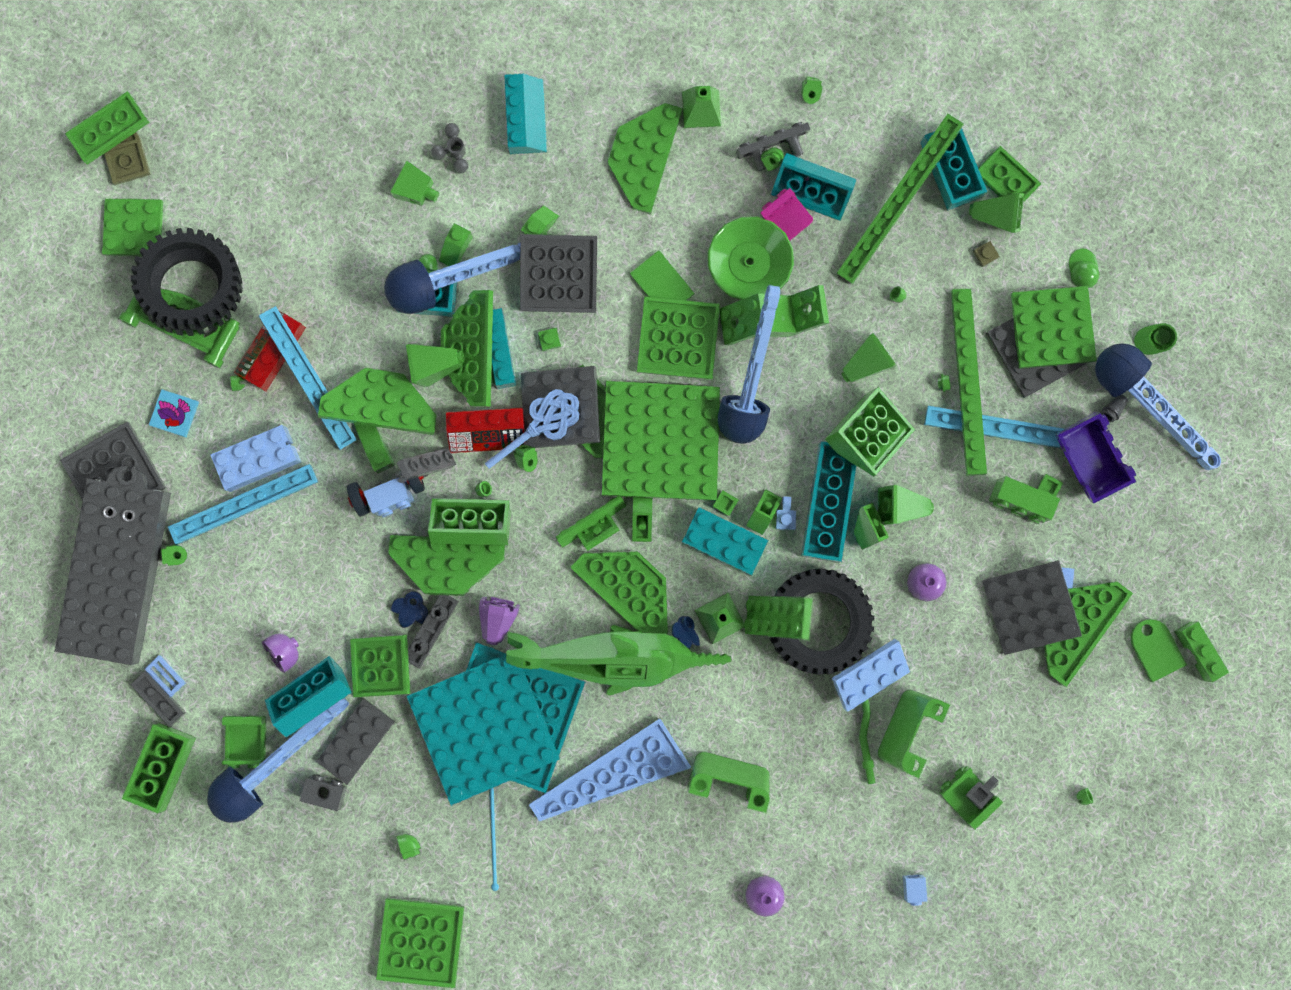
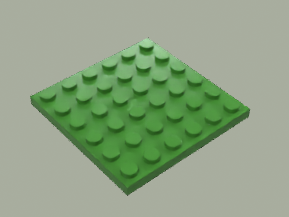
[601,381,720,501]

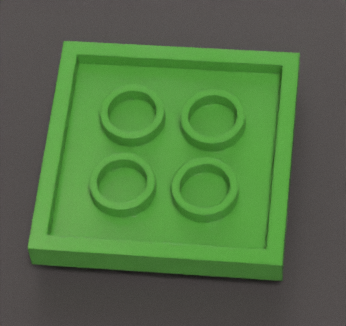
[102,199,163,256]
[350,635,410,697]

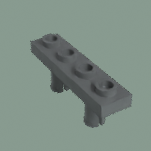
[736,122,810,171]
[395,448,457,483]
[408,595,459,669]

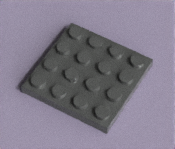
[520,234,597,313]
[986,318,1087,398]
[521,366,600,448]
[60,422,166,501]
[982,560,1082,655]

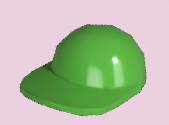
[1069,248,1100,289]
[1134,323,1177,355]

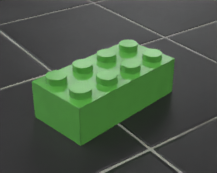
[428,498,511,545]
[122,723,196,813]

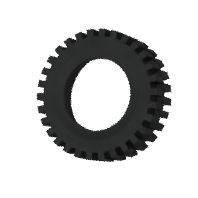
[131,228,243,336]
[769,568,875,675]

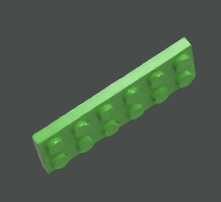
[744,596,813,640]

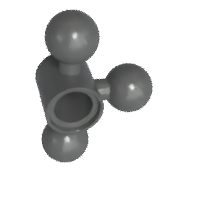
[431,123,468,174]

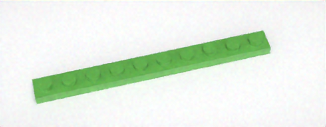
[837,114,964,284]
[951,289,987,476]

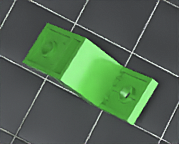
[719,285,829,345]

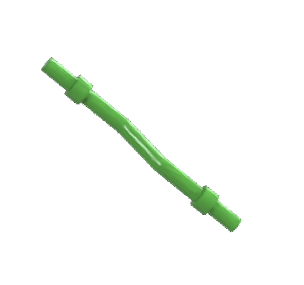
[859,699,876,784]

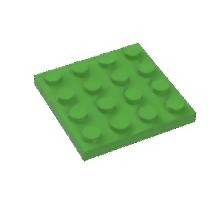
[1011,286,1097,369]
[637,296,720,380]
[376,898,465,988]

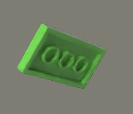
[65,91,150,165]

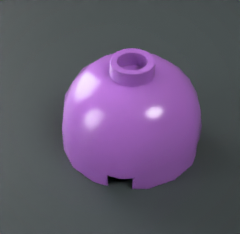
[907,563,947,602]
[261,633,299,673]
[745,876,785,917]

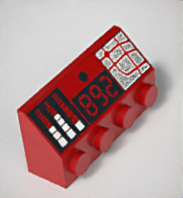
[234,311,306,392]
[446,408,525,453]

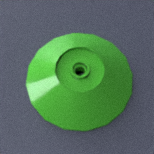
[708,216,794,300]

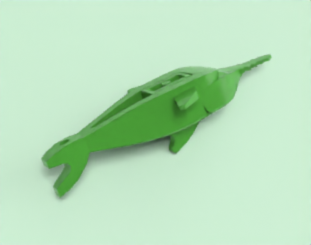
[506,625,732,696]

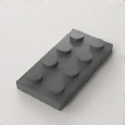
[316,698,395,785]

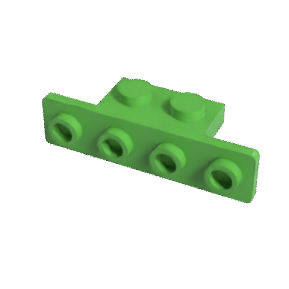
[556,496,626,551]

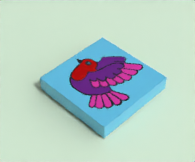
[149,389,199,437]

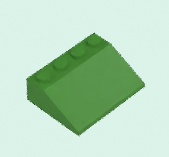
[825,387,915,477]

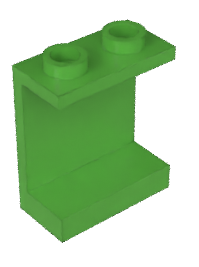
[939,766,1003,830]

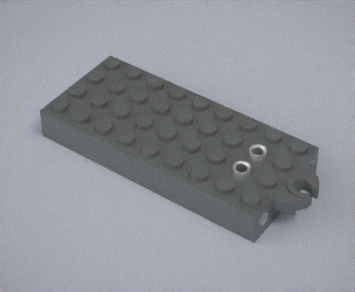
[54,466,171,665]

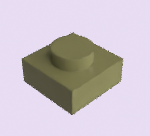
[973,241,1000,267]

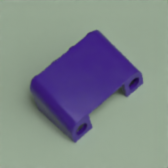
[1055,412,1136,504]

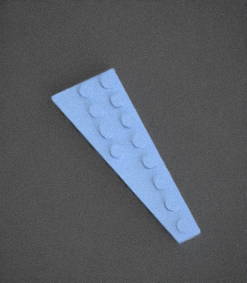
[529,718,691,821]

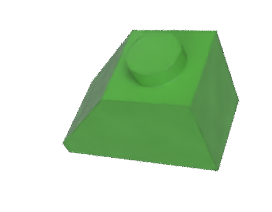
[521,205,559,234]
[439,223,473,266]
[746,489,782,535]
[632,497,653,542]
[854,503,889,550]

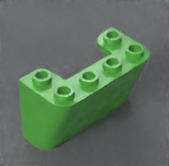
[878,690,950,778]
[687,752,770,813]

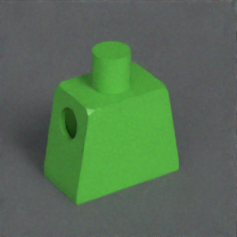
[390,161,439,206]

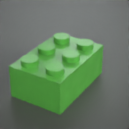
[989,476,1060,524]

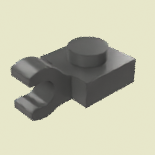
[966,776,999,810]

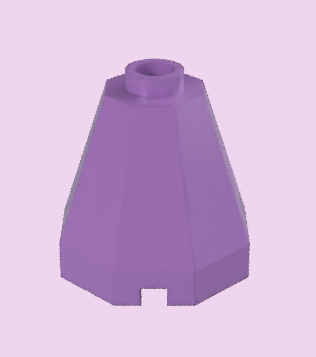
[479,597,520,645]

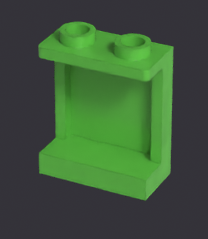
[222,716,266,768]

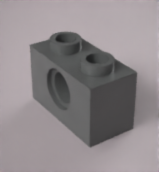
[300,774,347,811]

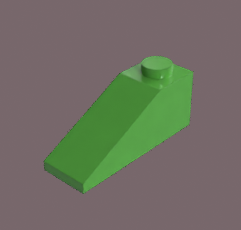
[354,423,395,474]

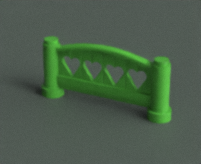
[118,288,240,369]

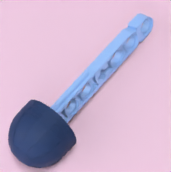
[384,242,521,314]
[718,285,780,444]
[1095,343,1221,470]
[207,698,349,823]

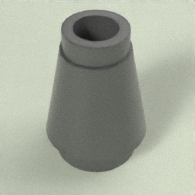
[1101,395,1128,423]

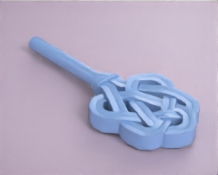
[485,389,580,469]

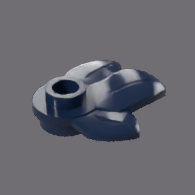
[391,591,429,628]
[671,616,700,650]

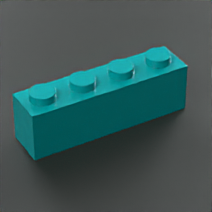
[492,308,517,389]

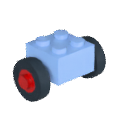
[347,476,425,518]

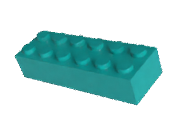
[801,441,857,563]

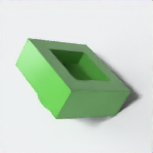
[538,328,561,351]
[1037,474,1063,497]
[713,490,739,517]

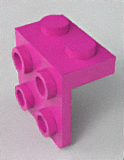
[761,188,813,241]

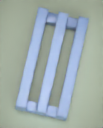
[145,655,186,697]

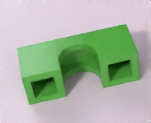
[1174,621,1229,682]

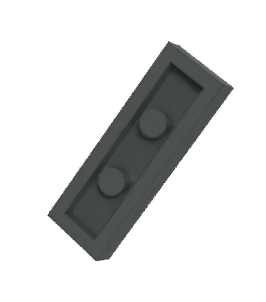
[130,671,186,727]

